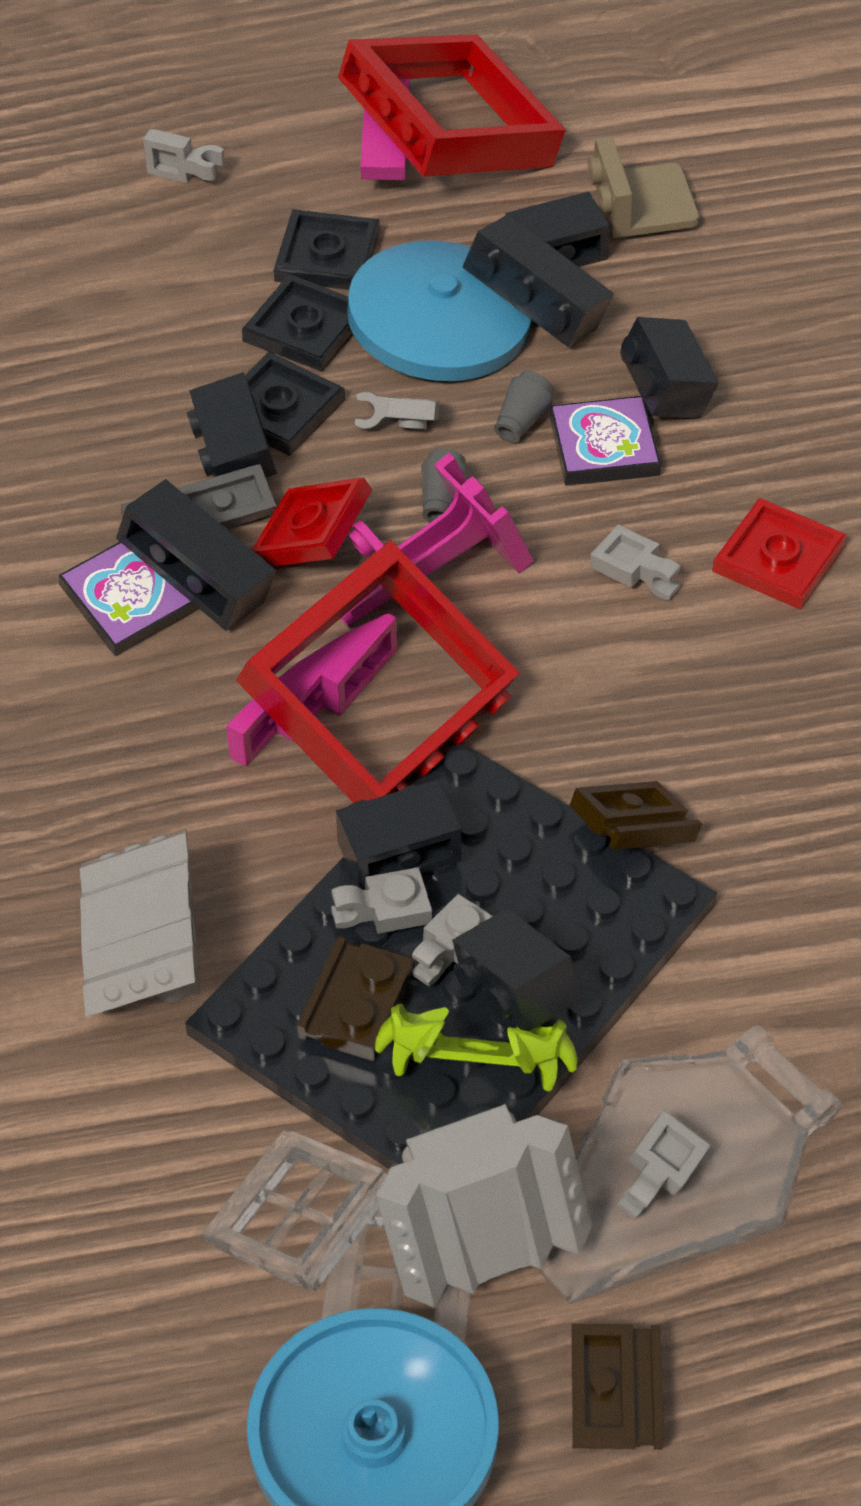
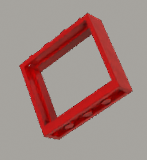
[338,34,566,177]
[236,540,520,803]

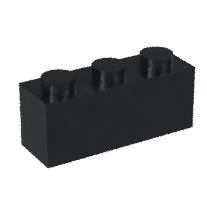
[462,215,614,347]
[116,479,276,631]

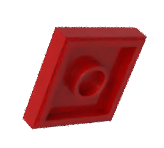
[252,478,372,567]
[712,498,847,610]

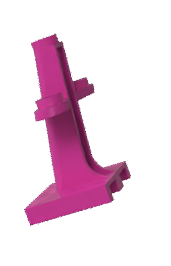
[341,453,534,627]

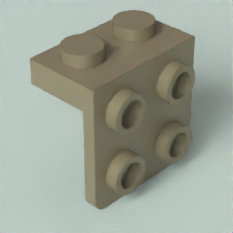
[588,136,699,238]

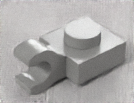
[143,128,225,183]
[355,392,441,429]
[590,525,680,600]
[331,867,432,934]
[412,894,492,986]
[616,1110,711,1219]

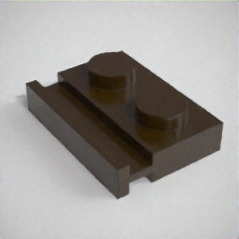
[569,781,702,850]
[296,936,414,1061]
[571,1324,664,1450]

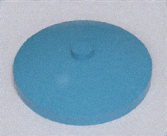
[347,241,531,381]
[247,1308,499,1506]

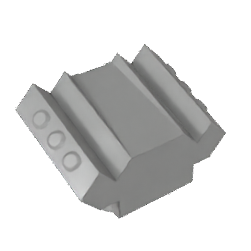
[79,828,200,1017]
[375,1104,592,1308]

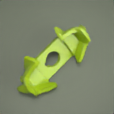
[375,1004,577,1091]

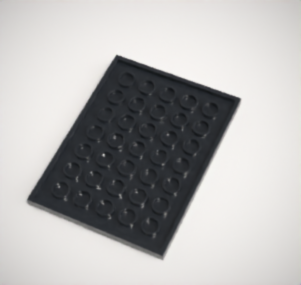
[185,742,717,1169]

